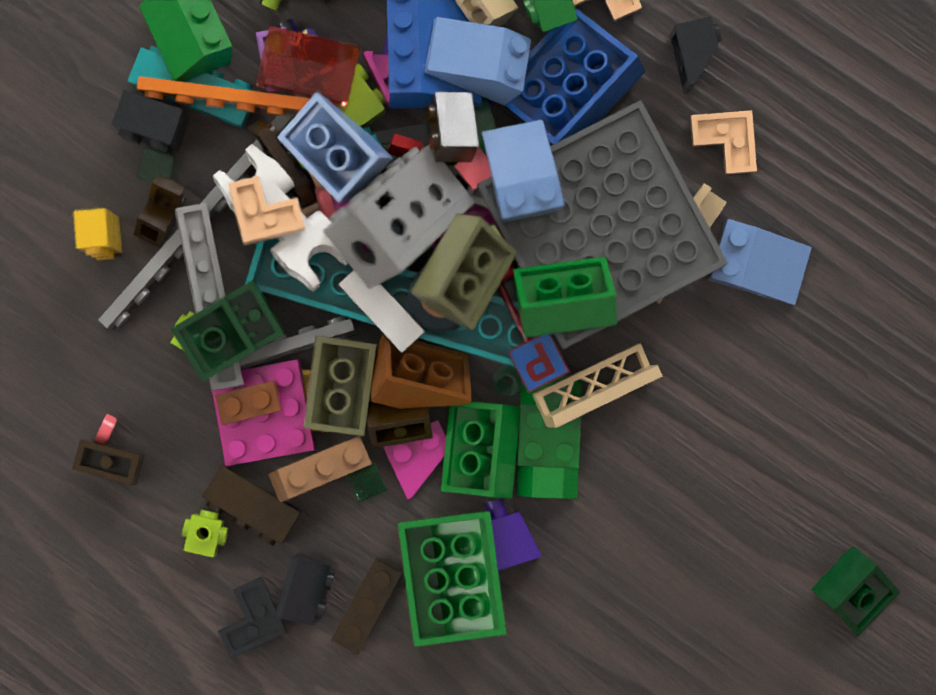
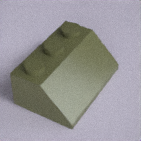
[411,213,517,331]
[303,336,377,436]

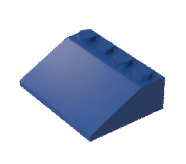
[387,0,482,109]
[501,7,645,146]

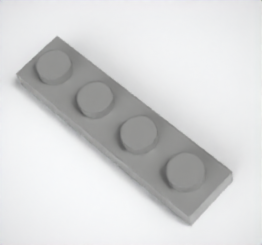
[239,317,357,370]

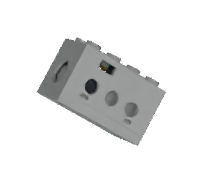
[323,145,475,289]

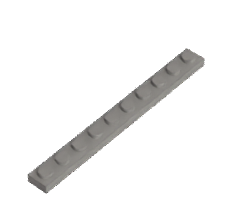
[98,90,309,329]

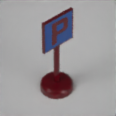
[497,264,570,393]

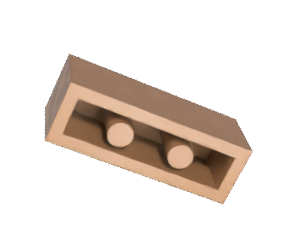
[268,436,371,502]

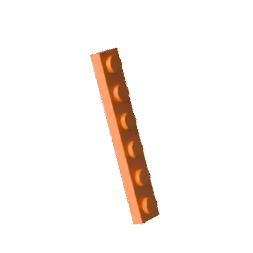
[137,76,310,116]

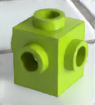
[182,509,228,558]

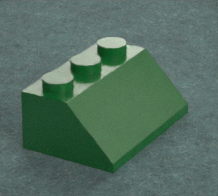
[139,0,232,82]
[513,257,617,337]
[441,402,521,498]

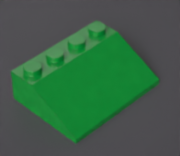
[398,511,506,647]

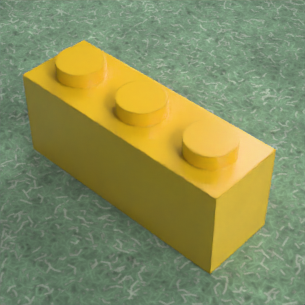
[74,208,122,260]

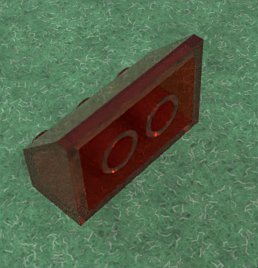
[257,26,360,107]

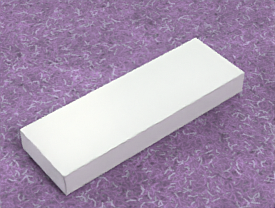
[339,270,425,353]

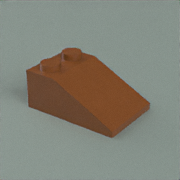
[371,334,472,409]

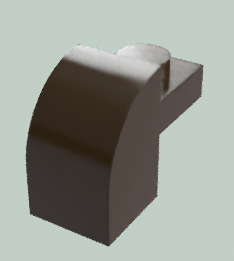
[134,174,186,248]

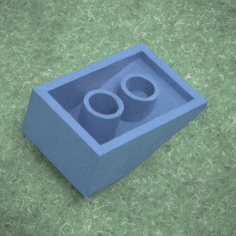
[425,17,531,106]
[277,92,393,203]
[482,119,564,223]
[707,219,812,306]

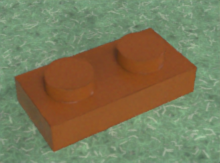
[215,380,283,425]

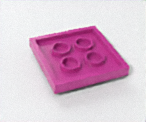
[212,359,317,466]

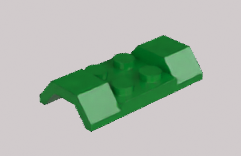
[516,376,582,499]

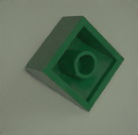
[811,546,900,636]

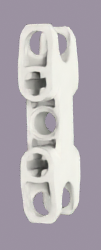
[213,144,348,292]

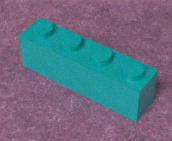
[127,46,253,129]

